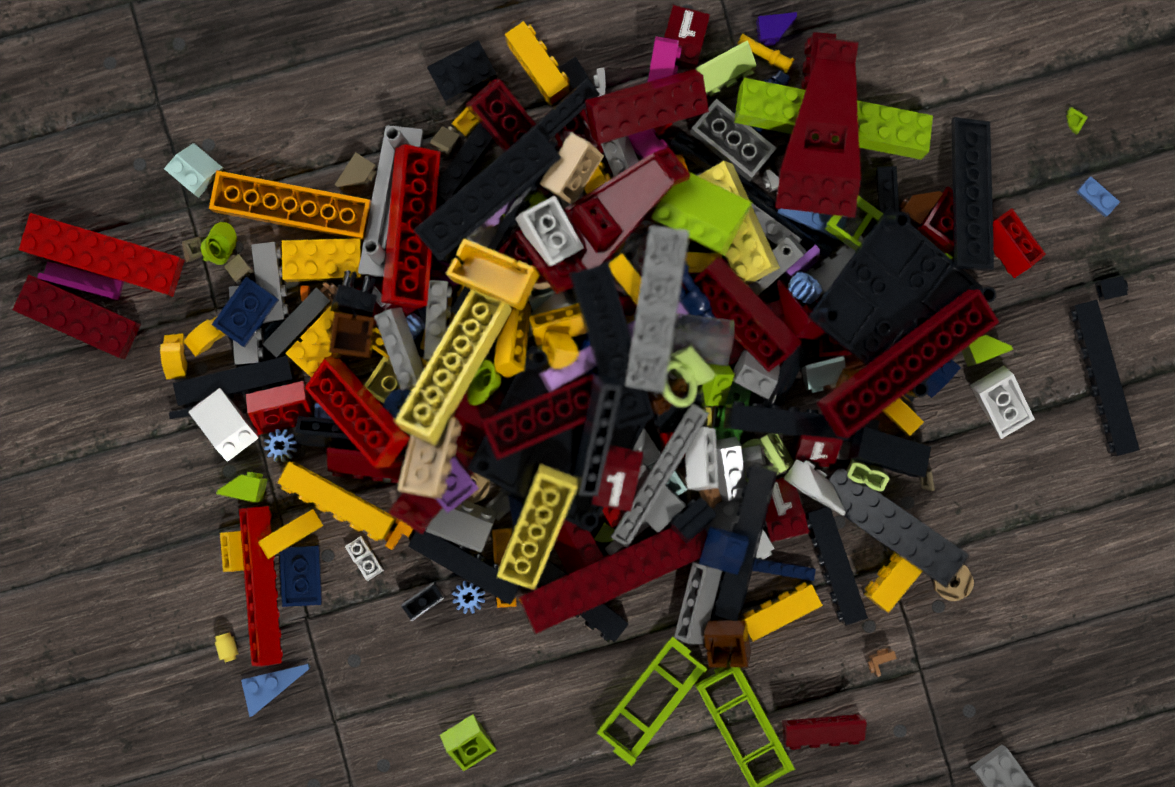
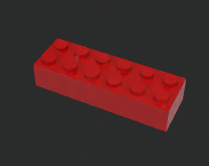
[305,358,411,468]

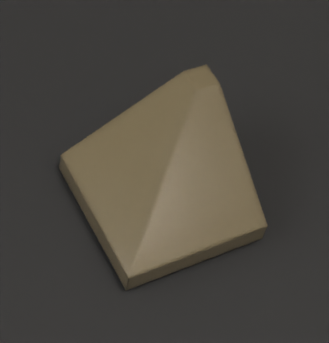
[182,236,203,263]
[920,467,935,491]

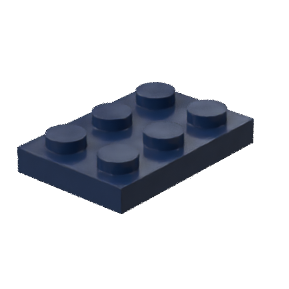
[212,277,279,348]
[280,546,322,607]

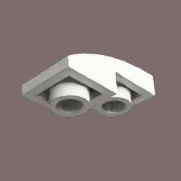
[593,67,606,96]
[762,169,779,197]
[345,536,384,581]

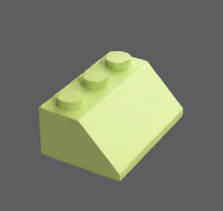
[696,41,757,97]

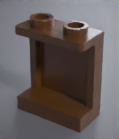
[647,372,688,416]

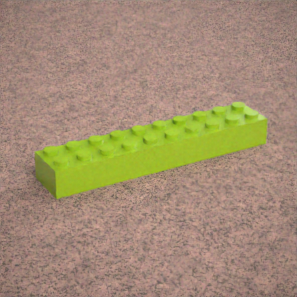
[734,78,933,160]

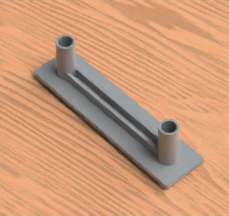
[358,125,424,277]
[625,226,689,392]

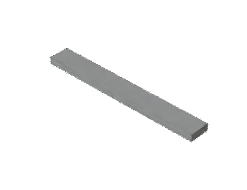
[611,403,709,548]

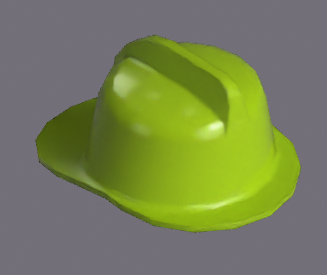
[201,222,237,265]
[467,360,501,406]

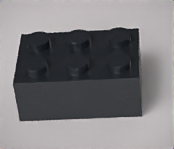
[427,40,498,106]

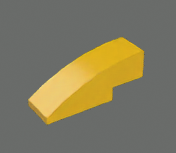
[882,398,924,436]
[258,509,323,559]

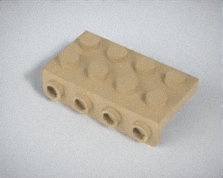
[397,417,461,499]

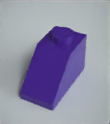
[756,12,797,46]

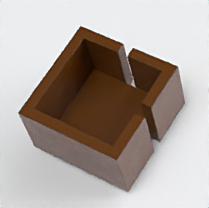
[329,312,376,358]
[704,621,751,667]

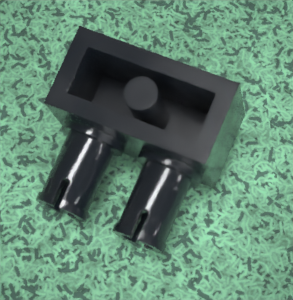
[330,270,377,318]

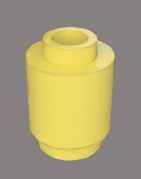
[215,632,239,663]

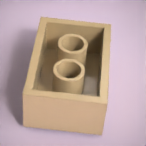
[540,133,604,205]

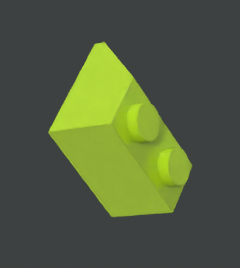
[962,335,1013,366]
[687,360,735,406]
[217,472,268,502]
[440,714,497,771]

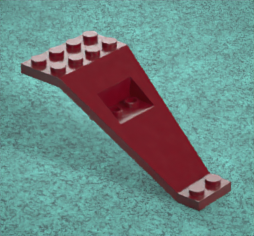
[776,37,861,218]
[515,147,691,294]
[389,379,511,534]

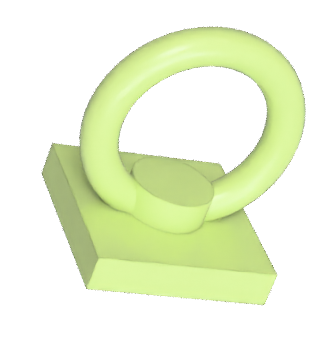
[662,346,716,407]
[741,433,794,482]

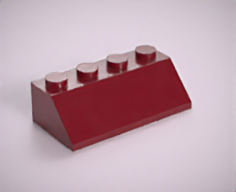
[327,448,406,483]
[553,519,603,574]
[782,714,866,750]

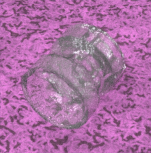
[843,218,864,236]

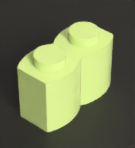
[846,459,889,491]

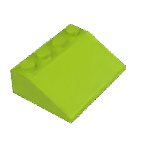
[651,172,752,256]

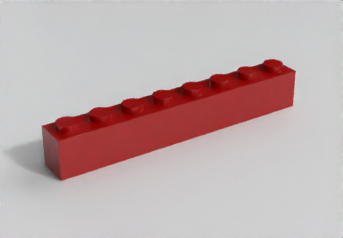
[239,506,283,666]

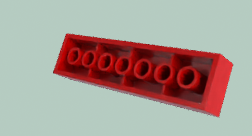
[381,144,441,309]
[18,213,185,297]

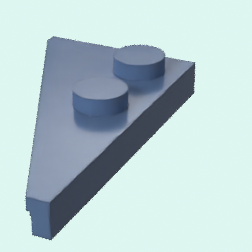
[777,209,847,240]
[241,663,310,717]

